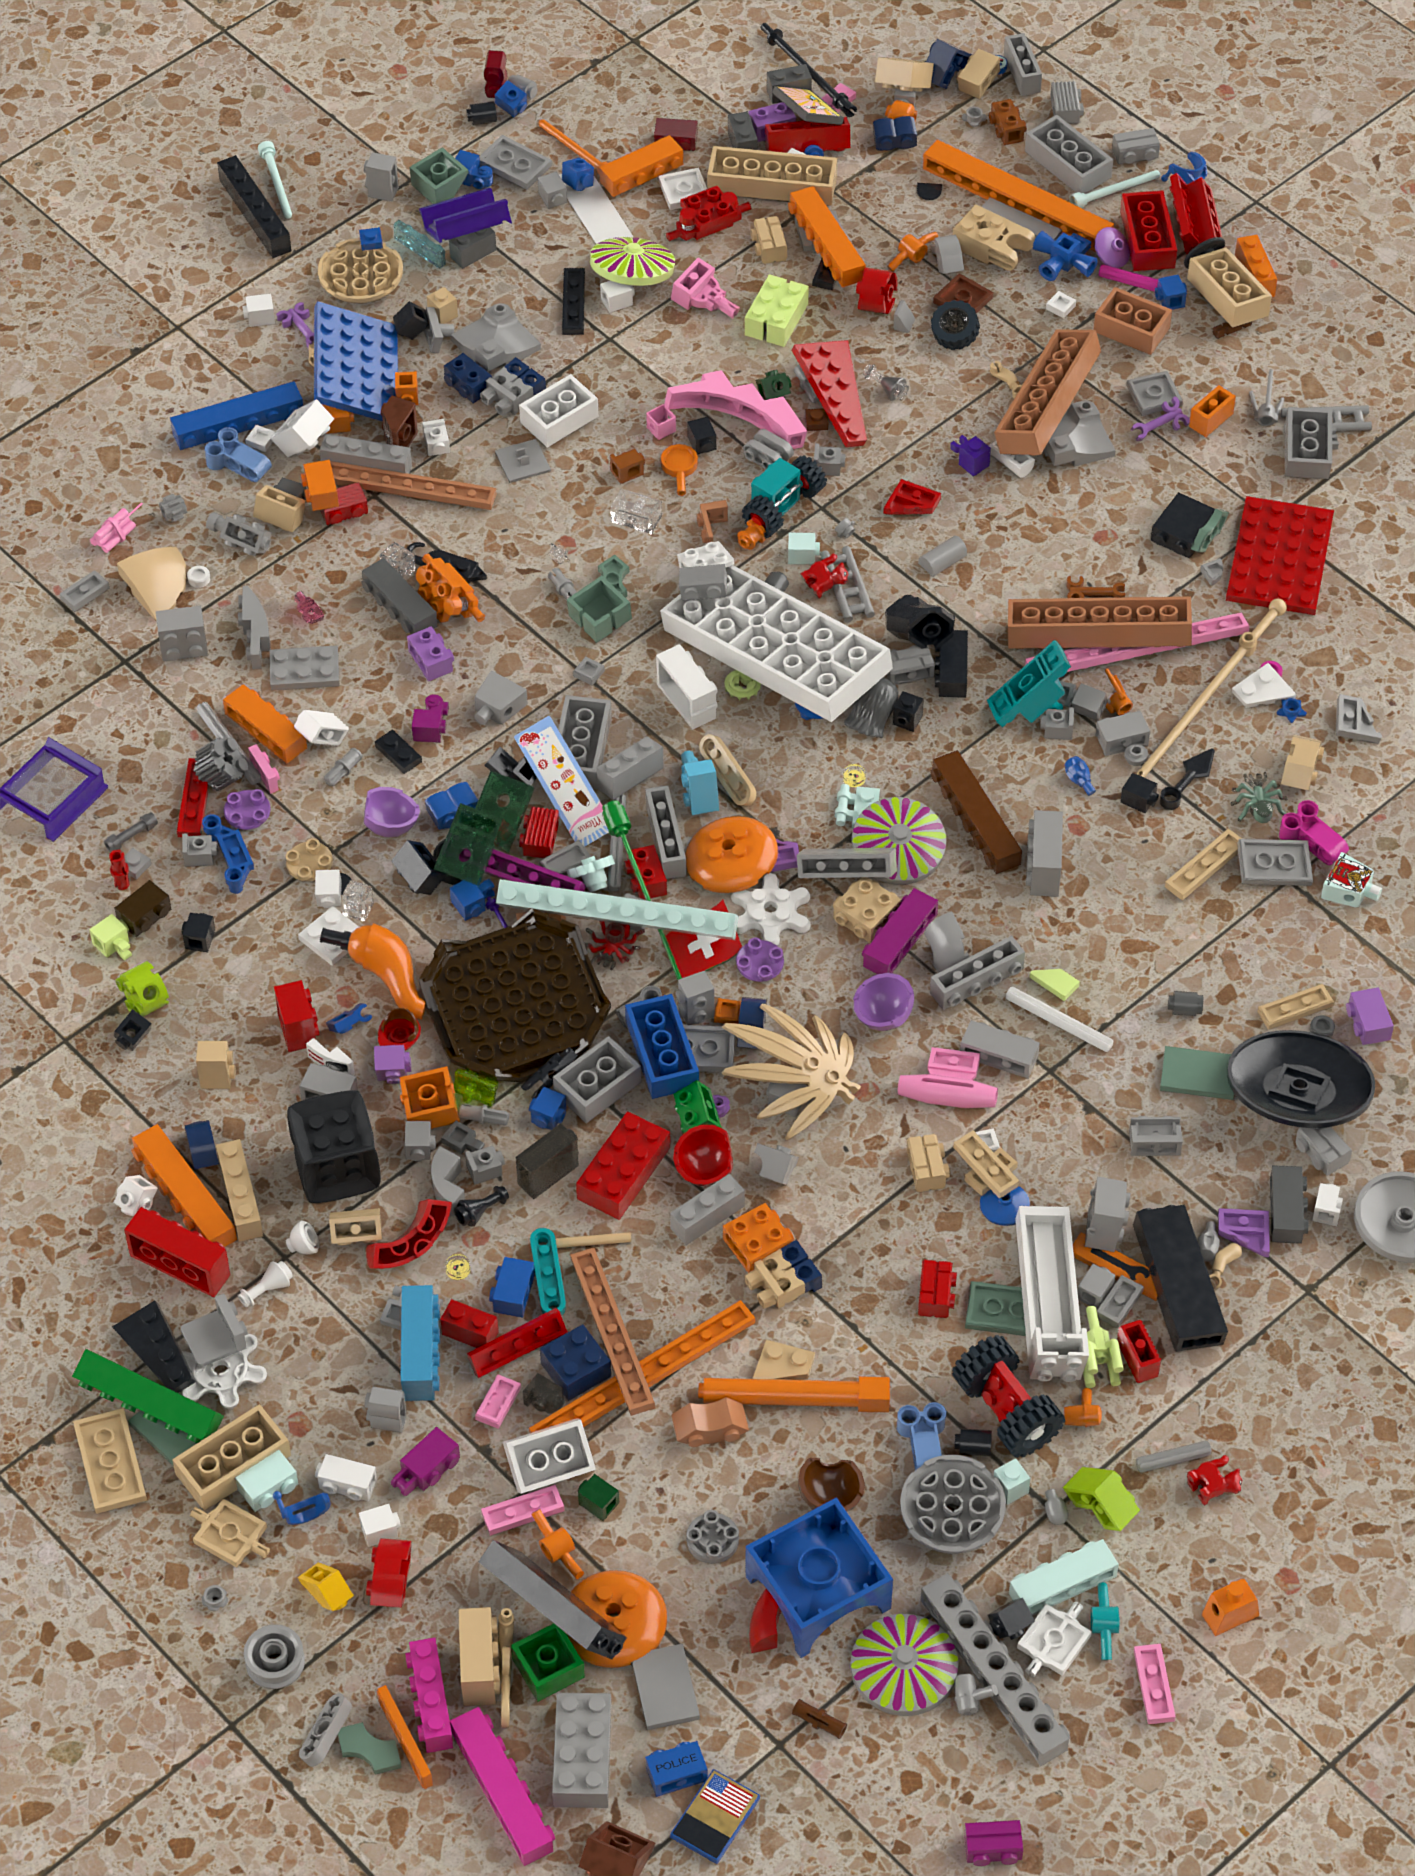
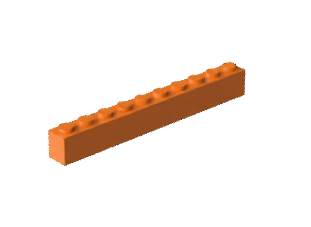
[923,139,1114,252]

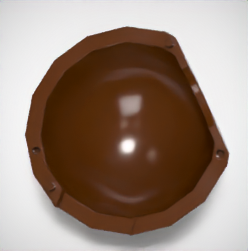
[798,1457,865,1512]

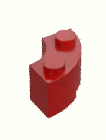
[366,1538,412,1608]

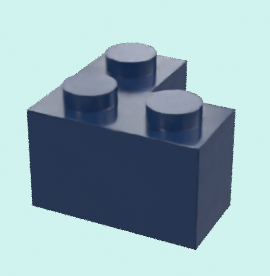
[925,39,972,89]

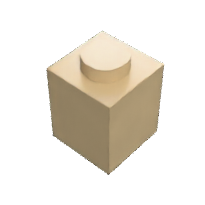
[427,287,458,324]

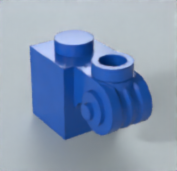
[455,150,493,189]

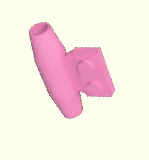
[898,1047,998,1108]

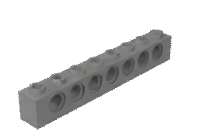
[920,1573,1070,1766]

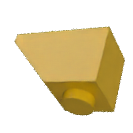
[297,1562,354,1611]

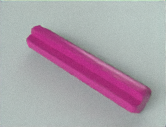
[1098,264,1158,292]

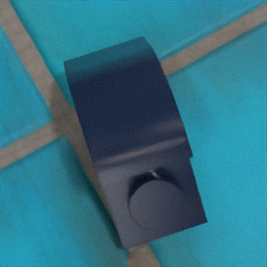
[737,997,767,1049]
[184,1120,219,1169]

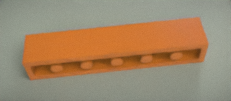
[788,186,866,288]
[131,1124,237,1247]

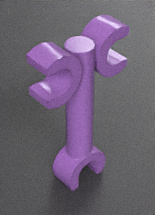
[277,302,314,348]
[1131,396,1190,441]

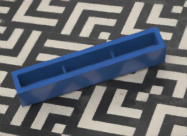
[170,381,304,450]

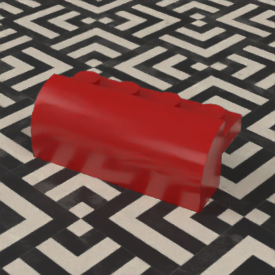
[1169,173,1225,254]

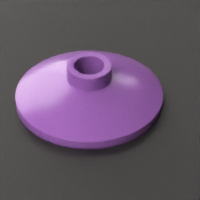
[1095,227,1130,268]

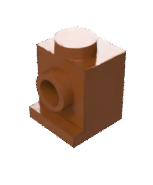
[610,449,645,484]

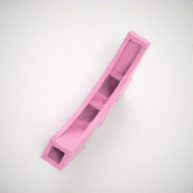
[664,370,807,449]

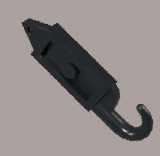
[405,542,487,584]

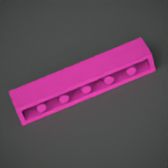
[450,1707,555,1866]

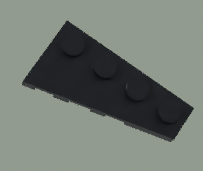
[112,1300,196,1393]

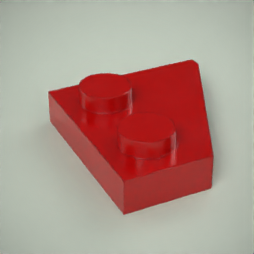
[883,479,942,515]

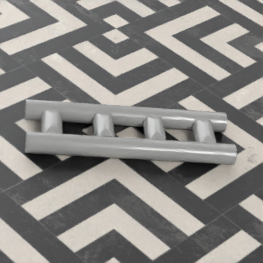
[1281,405,1372,433]
[820,546,875,622]

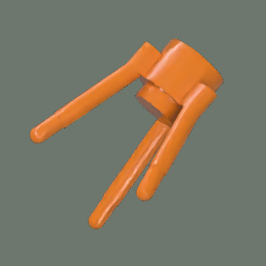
[1105,668,1133,715]

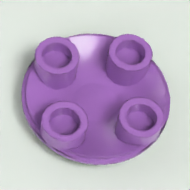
[224,789,271,830]
[736,937,784,982]

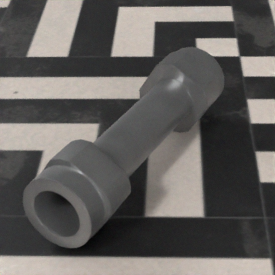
[104,812,158,853]

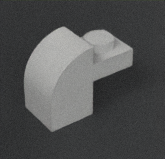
[931,235,964,274]

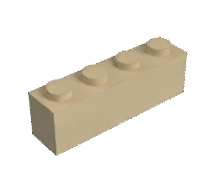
[216,1139,263,1242]

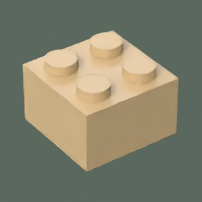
[875,57,934,92]

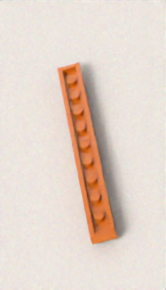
[529,1300,755,1433]

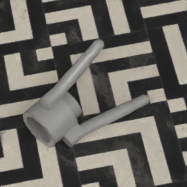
[1249,369,1285,426]

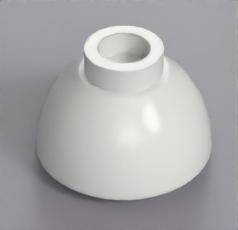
[286,1221,319,1255]

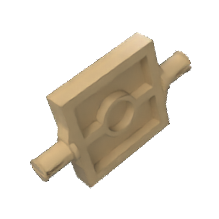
[190,1499,270,1568]

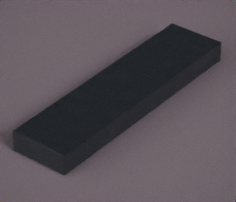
[562,268,585,335]

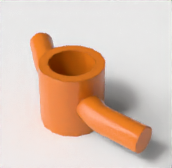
[887,232,938,272]
[531,1509,584,1579]

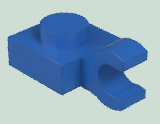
[326,1003,372,1034]

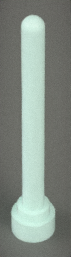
[258,141,292,219]
[1069,170,1160,208]

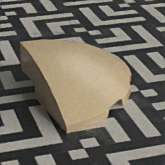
[117,547,187,621]

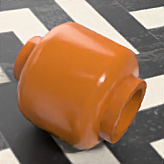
[885,100,917,121]

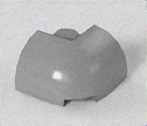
[924,911,969,973]

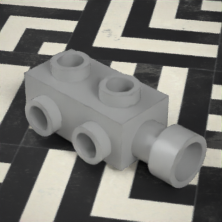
[206,512,272,556]

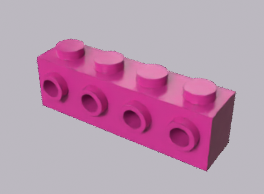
[405,1637,453,1753]

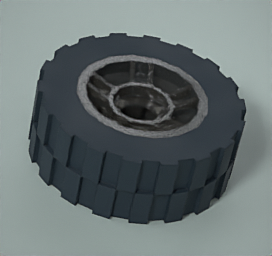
[931,300,980,350]

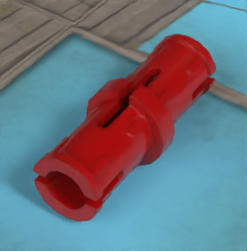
[109,850,130,890]

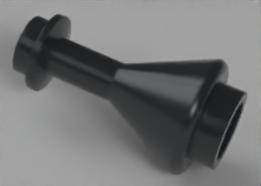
[454,1186,509,1227]

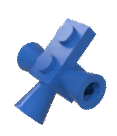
[1033,231,1098,281]

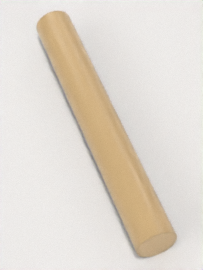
[556,1232,631,1248]

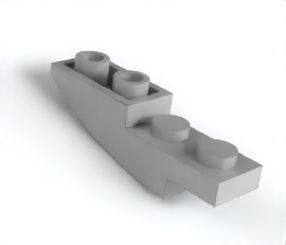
[238,585,271,669]

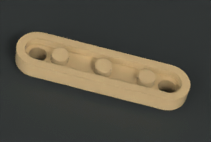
[699,734,756,807]

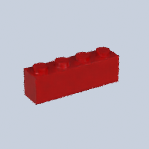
[765,117,851,153]

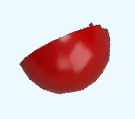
[673,1125,733,1187]

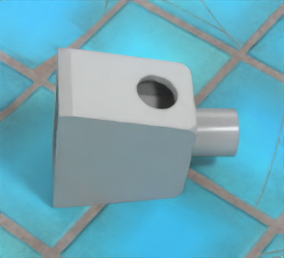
[474,671,528,725]

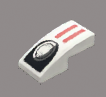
[306,1038,355,1076]

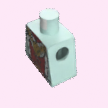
[1321,852,1382,907]

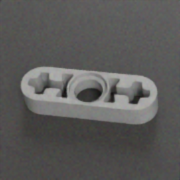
[299,1693,352,1767]

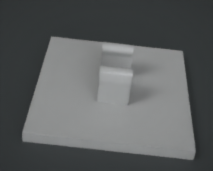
[495,439,551,483]

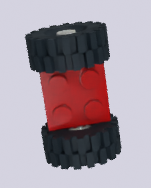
[952,1335,1065,1458]

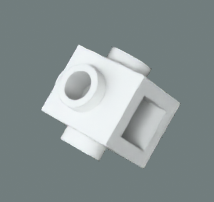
[113,1175,158,1216]

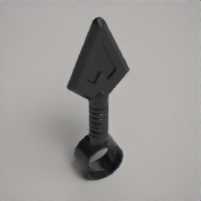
[1160,748,1215,810]

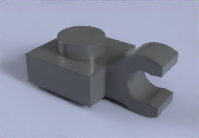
[441,1121,485,1154]

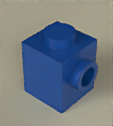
[495,80,527,117]
[562,157,594,191]
[1155,275,1187,310]
[529,1087,567,1131]

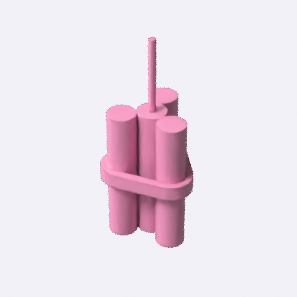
[90,503,143,553]

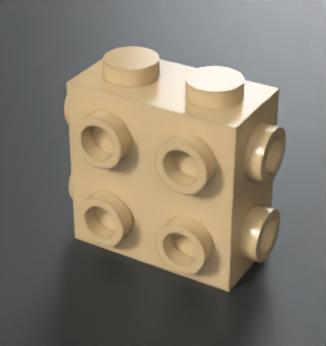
[833,877,901,943]

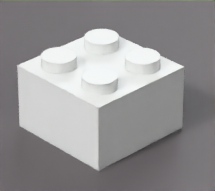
[270,399,334,457]

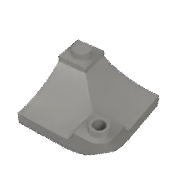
[451,303,541,372]
[1043,400,1116,467]

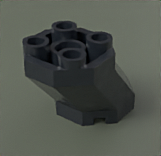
[885,595,955,649]

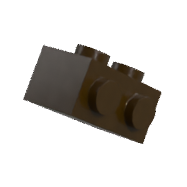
[114,880,172,937]

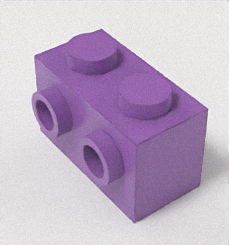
[749,102,796,142]
[407,626,454,682]
[1346,987,1394,1045]
[374,1045,411,1084]

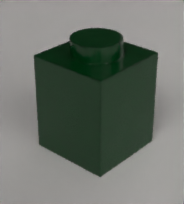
[578,1474,619,1521]

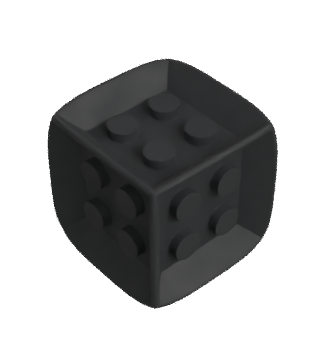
[287,1090,381,1203]

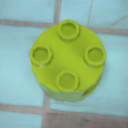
[115,961,169,1017]

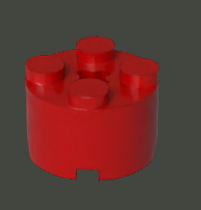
[856,267,898,314]

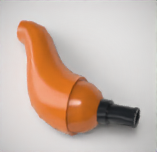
[320,923,426,1020]

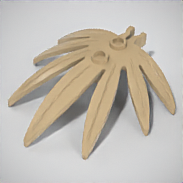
[722,1004,861,1140]

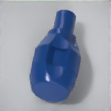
[1064,756,1096,796]

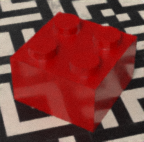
[274,980,320,1053]

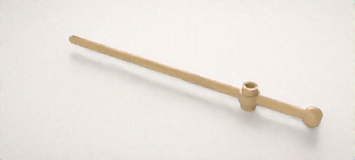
[1136,599,1287,778]

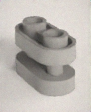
[743,429,794,470]

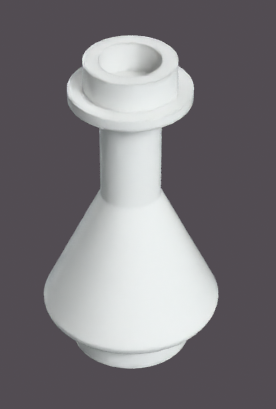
[238,1261,293,1307]

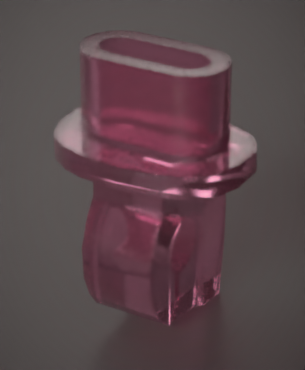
[294,591,324,624]

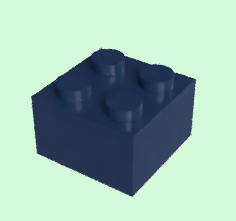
[540,1324,611,1401]

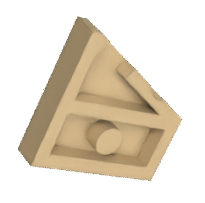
[753,1339,815,1380]

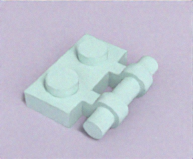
[834,784,880,829]

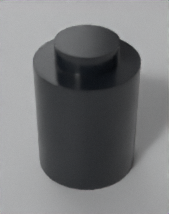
[466,101,497,125]
[954,1429,992,1456]

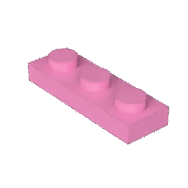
[481,1484,564,1536]
[1133,1644,1176,1724]

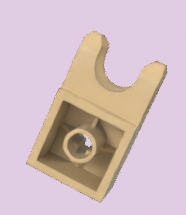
[953,204,1036,271]

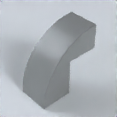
[431,1146,465,1217]

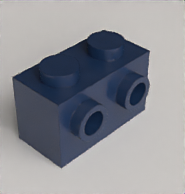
[444,353,492,404]

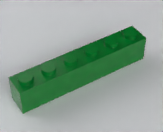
[72,1348,224,1443]

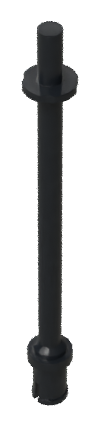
[760,23,857,118]

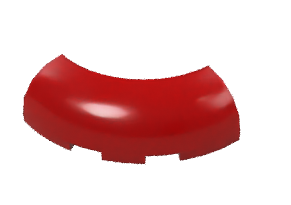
[366,1199,452,1269]
[749,1588,782,1654]

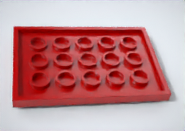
[1226,496,1334,615]

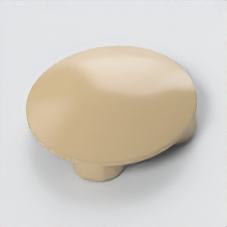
[285,838,333,881]

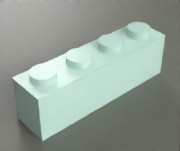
[1009,1539,1119,1616]

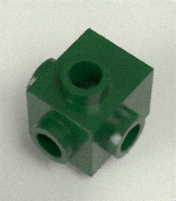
[755,369,792,400]

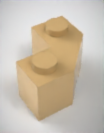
[1281,735,1325,790]

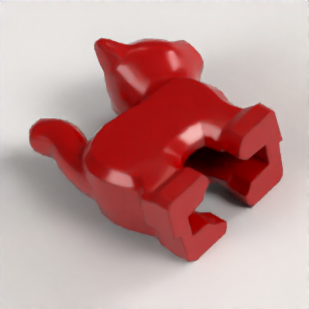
[800,553,849,599]
[1187,1455,1243,1506]

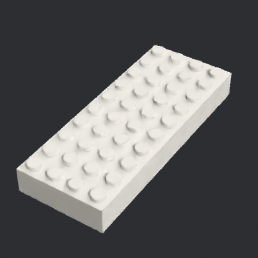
[660,565,893,722]

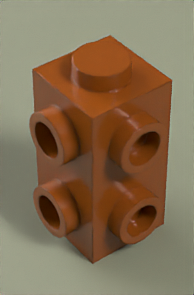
[988,99,1027,146]

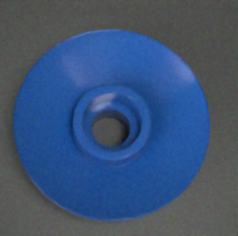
[980,1186,1030,1226]

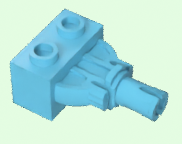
[681,750,719,815]

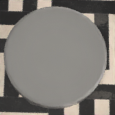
[686,1510,739,1564]

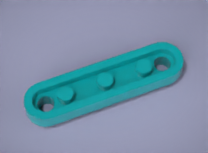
[530,1228,566,1316]

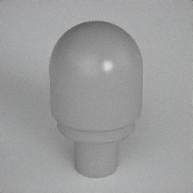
[1045,1489,1068,1525]

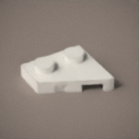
[1232,663,1296,708]

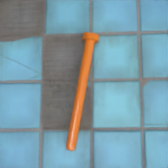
[538,119,607,175]

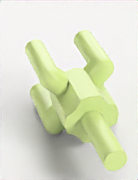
[1083,1306,1124,1388]

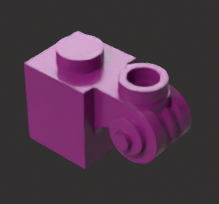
[412,694,449,743]

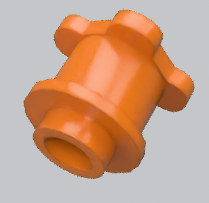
[737,519,766,550]

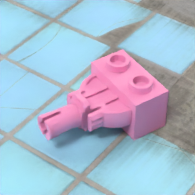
[671,258,740,319]

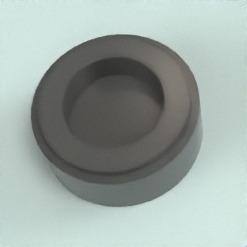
[1310,1015,1335,1038]

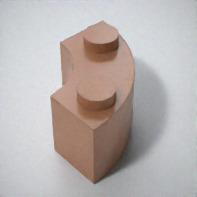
[671,1397,749,1447]

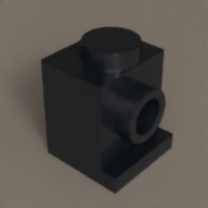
[114,1009,152,1051]

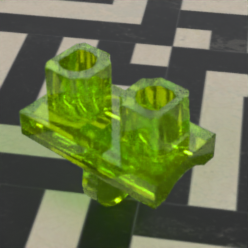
[454,1068,499,1107]

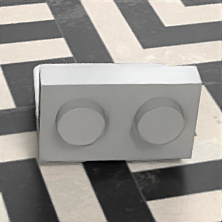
[181,1293,248,1367]

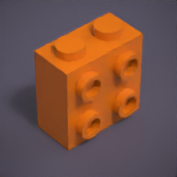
[723,1203,794,1273]

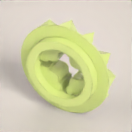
[724,670,761,701]

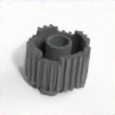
[194,737,248,791]

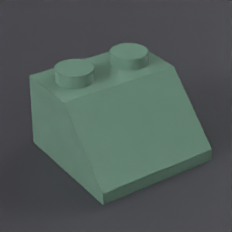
[409,147,468,204]

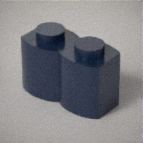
[873,116,917,151]

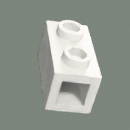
[315,1454,377,1501]

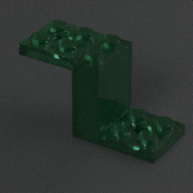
[434,771,535,886]

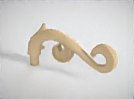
[498,1608,514,1728]

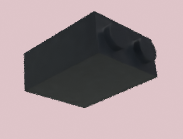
[1151,492,1215,559]

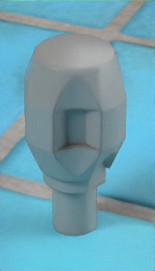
[1198,1221,1220,1261]

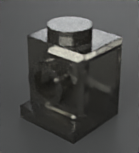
[523,1373,564,1415]

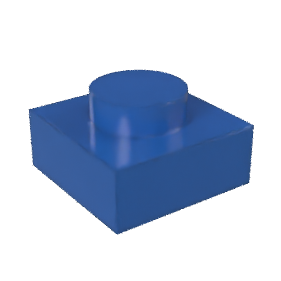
[359,227,383,251]

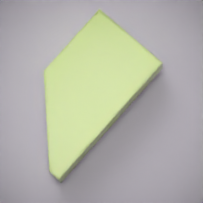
[1029,969,1080,1001]

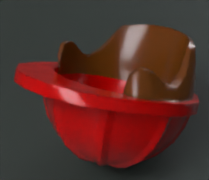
[378,1008,421,1051]

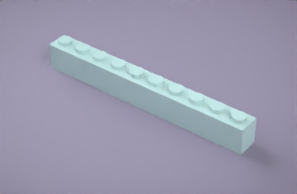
[496,879,739,940]

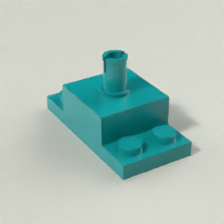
[986,640,1071,728]

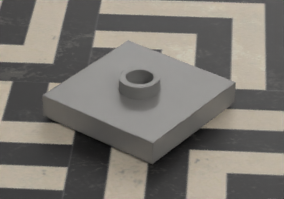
[1126,371,1183,416]

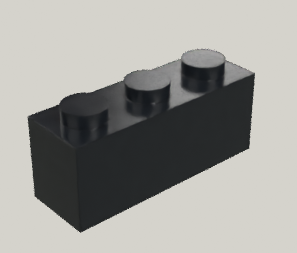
[935,630,968,698]

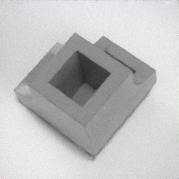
[754,1143,799,1185]

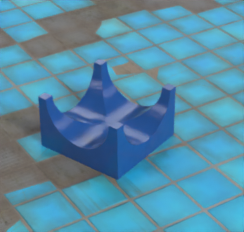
[745,1497,893,1658]

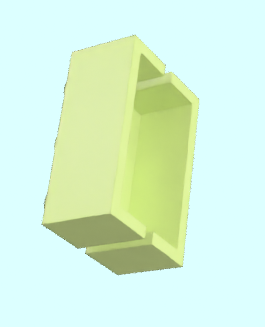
[745,274,809,347]

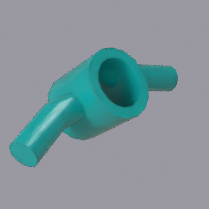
[1090,1582,1120,1660]

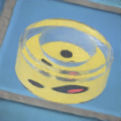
[843,764,866,787]
[445,1254,471,1280]

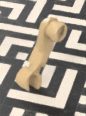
[990,361,1022,399]
[1209,1243,1242,1291]

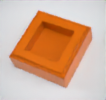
[714,998,741,1024]

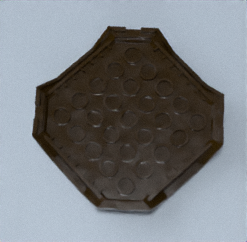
[419,908,611,1082]

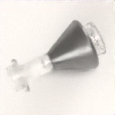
[863,364,909,401]

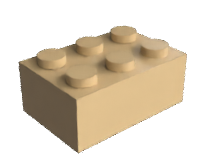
[459,1607,501,1706]

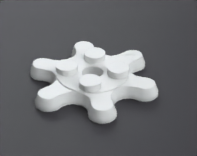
[731,873,811,946]
[182,1334,267,1409]

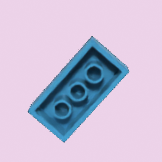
[401,1285,440,1401]

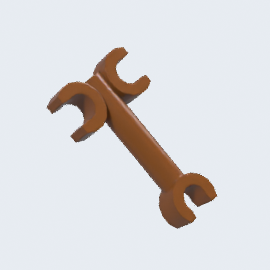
[1066,576,1125,598]

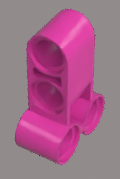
[1279,800,1349,866]

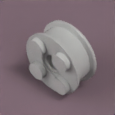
[244,1625,305,1689]

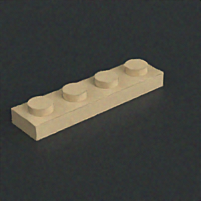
[1165,828,1242,901]

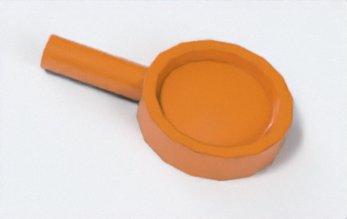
[661,444,698,496]

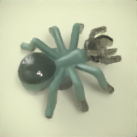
[1230,772,1288,823]

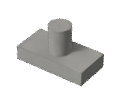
[424,307,454,353]

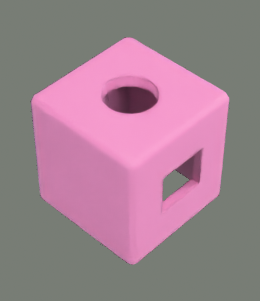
[646,404,676,440]

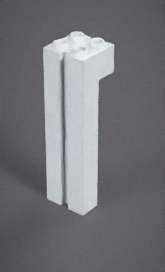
[1015,1206,1089,1382]

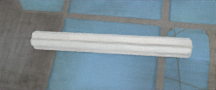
[1006,987,1113,1052]

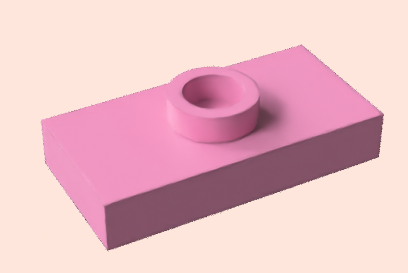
[475,1374,521,1429]

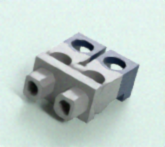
[480,357,546,417]

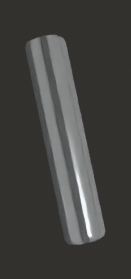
[1136,1440,1212,1472]

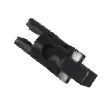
[521,1047,577,1099]

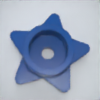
[1277,698,1307,723]

